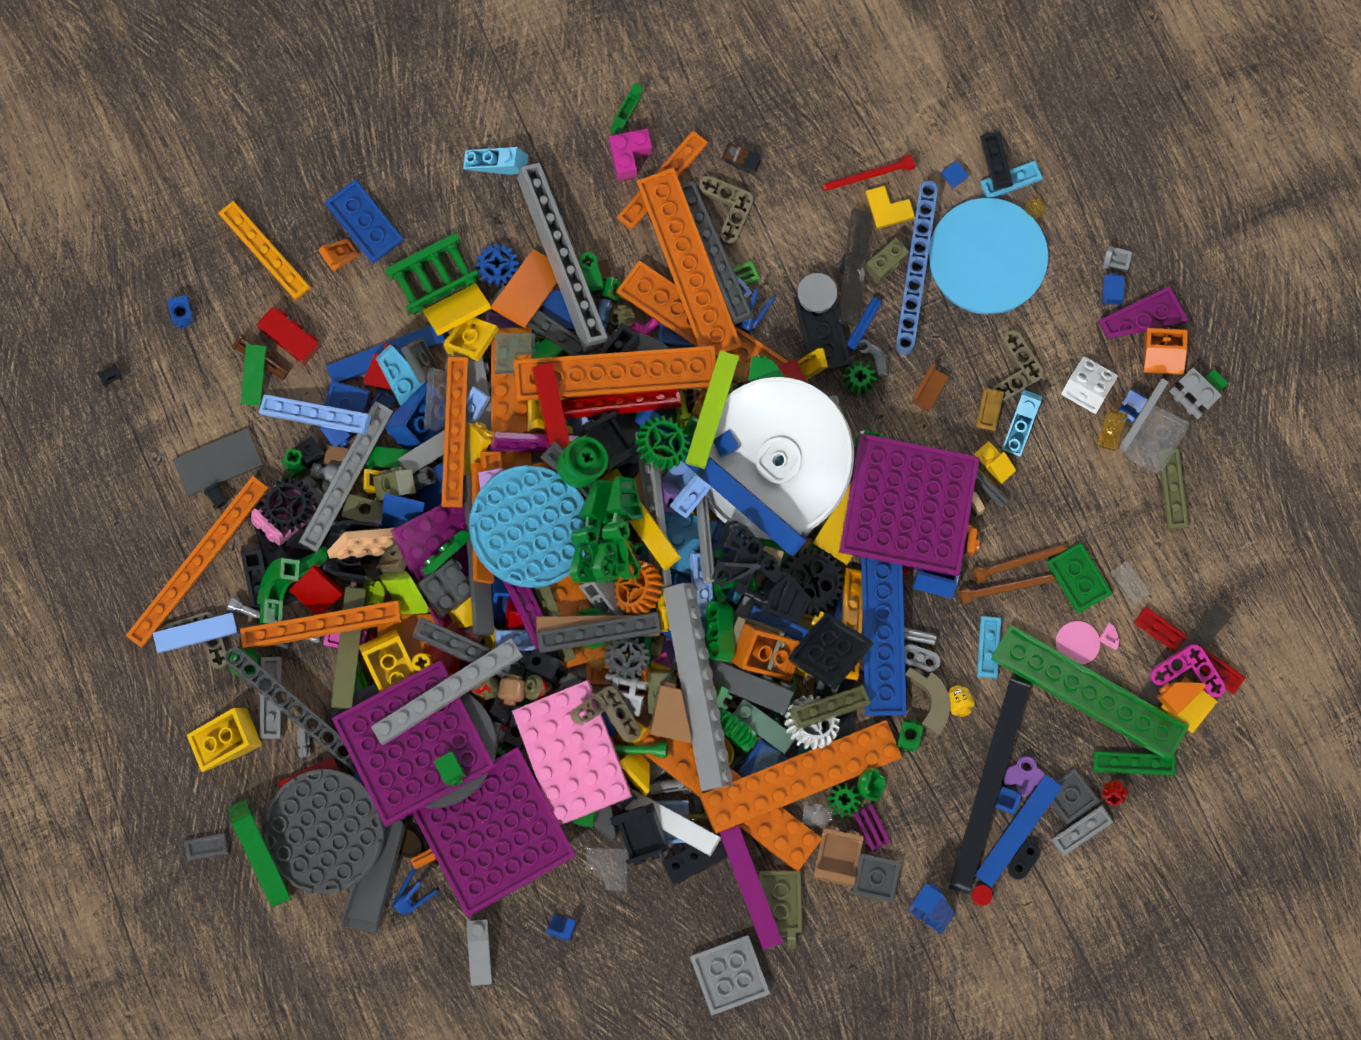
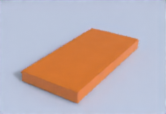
[491,249,558,328]

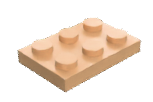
[327,528,395,559]

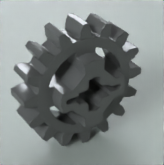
[604,638,650,680]

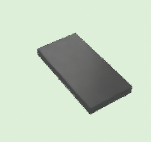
[173,429,263,497]

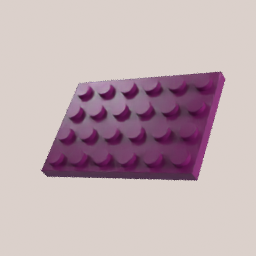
[391,500,495,634]

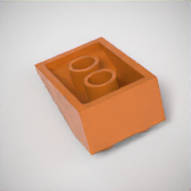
[731,623,801,681]

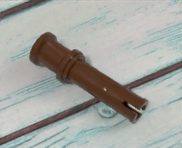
[232,334,289,381]

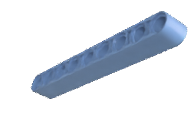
[896,181,938,355]

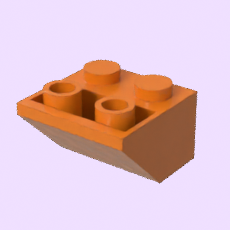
[1143,328,1187,375]

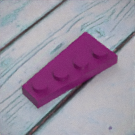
[1098,286,1188,340]

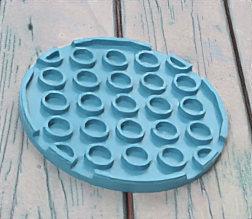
[928,198,1048,315]
[469,465,585,588]

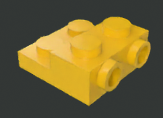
[444,318,499,361]

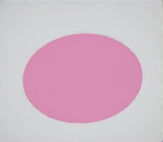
[1056,621,1100,665]

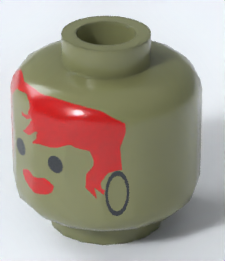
[524,674,553,701]
[470,676,499,700]

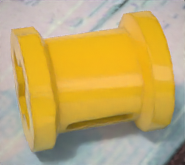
[412,654,433,672]

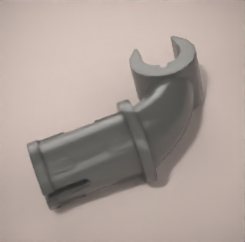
[859,339,889,377]

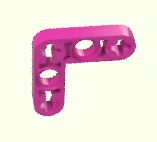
[1149,644,1225,697]

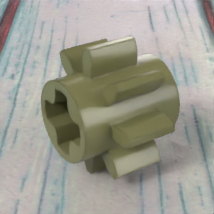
[610,305,635,329]

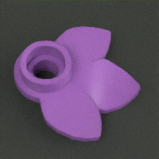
[1004,756,1045,797]

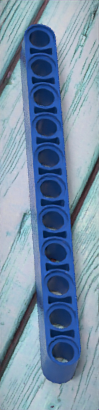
[634,410,807,556]

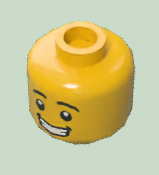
[947,685,975,717]

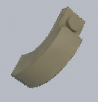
[905,668,950,738]

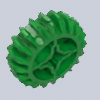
[635,416,690,471]
[718,708,758,752]

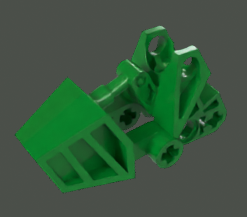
[569,476,644,583]

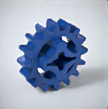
[475,243,519,287]

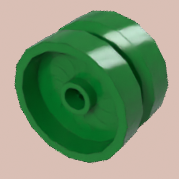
[557,436,608,488]

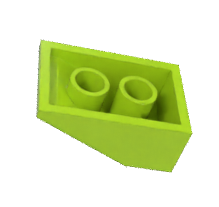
[379,570,430,615]

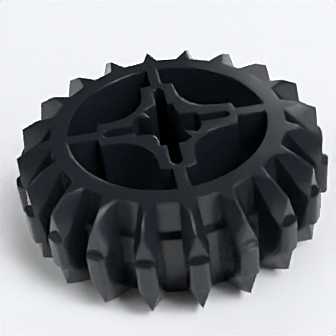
[261,477,316,532]

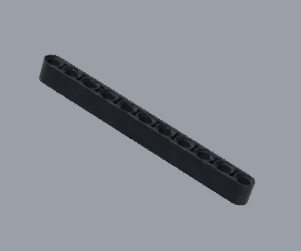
[949,676,1031,895]

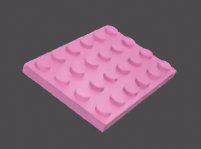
[512,680,632,825]

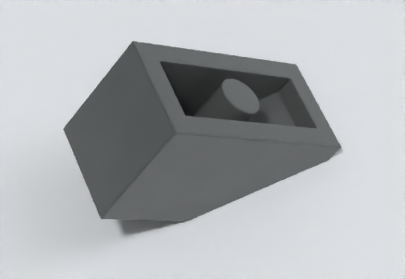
[593,806,616,842]

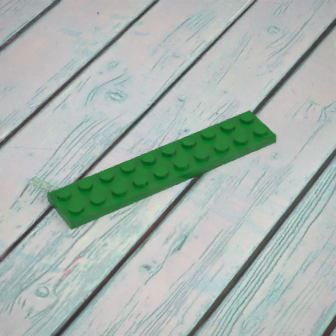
[991,625,1189,762]

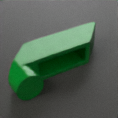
[610,83,642,135]
[299,546,329,578]

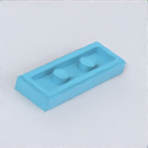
[980,161,1043,198]
[977,616,1001,679]

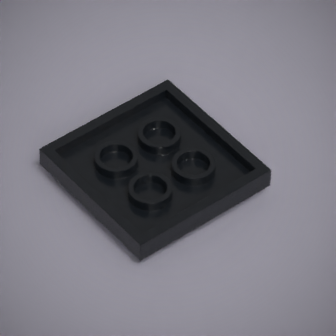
[788,613,873,690]

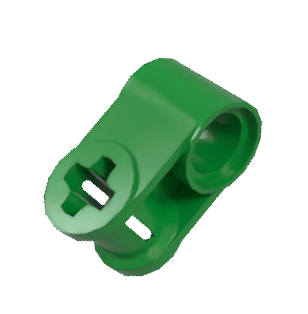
[579,252,603,292]

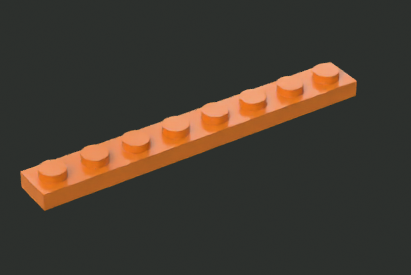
[442,357,468,508]
[240,600,402,650]

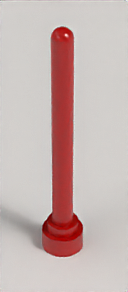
[822,154,915,191]

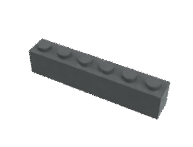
[671,657,796,715]

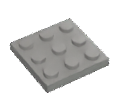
[690,935,770,1016]

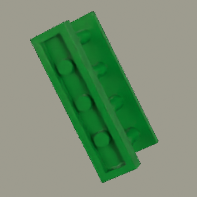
[385,233,479,315]

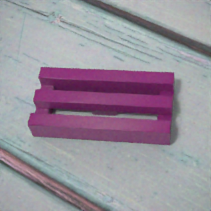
[853,805,890,851]

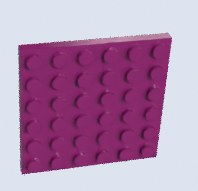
[838,433,980,576]
[332,660,496,827]
[412,747,577,917]

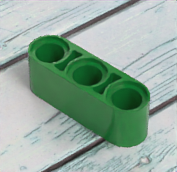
[364,446,419,472]
[705,601,735,662]

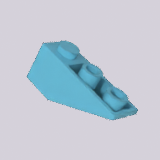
[463,147,528,175]
[1002,390,1042,457]

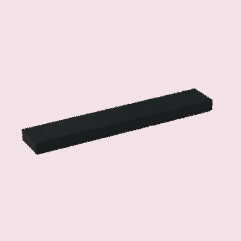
[250,496,300,606]

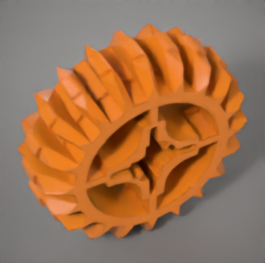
[614,561,663,615]

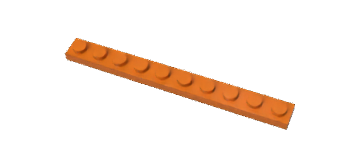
[125,476,269,649]

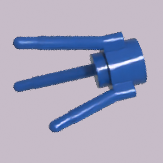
[736,289,775,333]
[392,867,438,916]

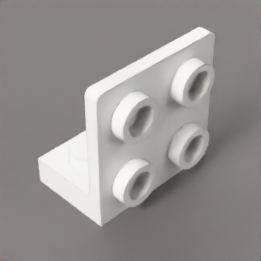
[1061,356,1118,414]

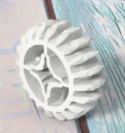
[784,694,840,750]

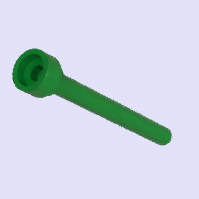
[614,741,667,758]

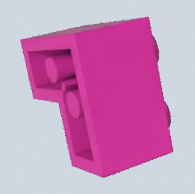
[609,128,652,181]

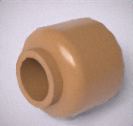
[498,674,526,706]

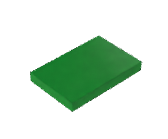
[1046,542,1113,615]

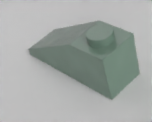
[733,699,796,754]

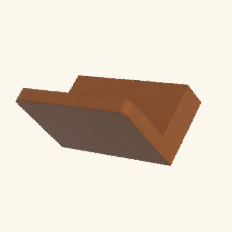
[912,364,949,412]

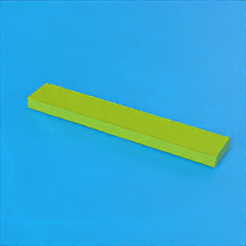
[685,351,739,469]

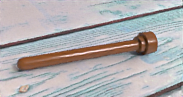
[972,544,1066,583]
[959,574,1055,605]

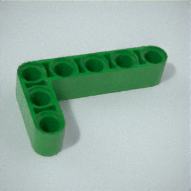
[227,799,291,908]

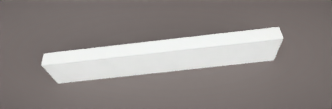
[621,788,721,856]

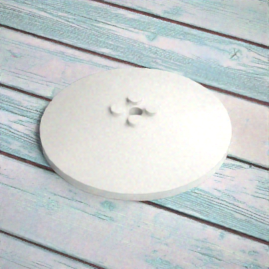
[707,377,854,540]

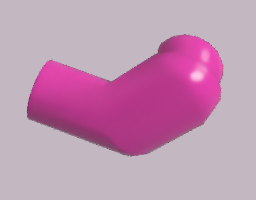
[629,317,659,336]

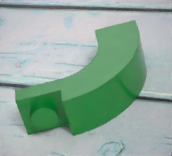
[257,558,300,624]

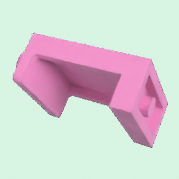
[251,490,315,546]

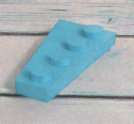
[375,345,424,406]

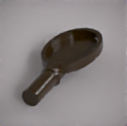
[399,829,439,870]

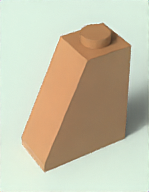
[648,682,691,743]

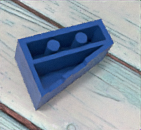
[908,884,955,934]

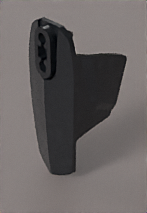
[286,520,383,585]

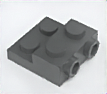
[416,558,471,617]

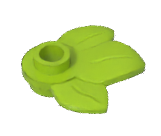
[363,581,385,606]

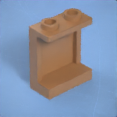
[813,826,864,887]

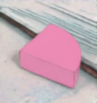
[1098,622,1119,651]

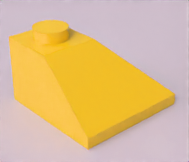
[620,754,650,796]

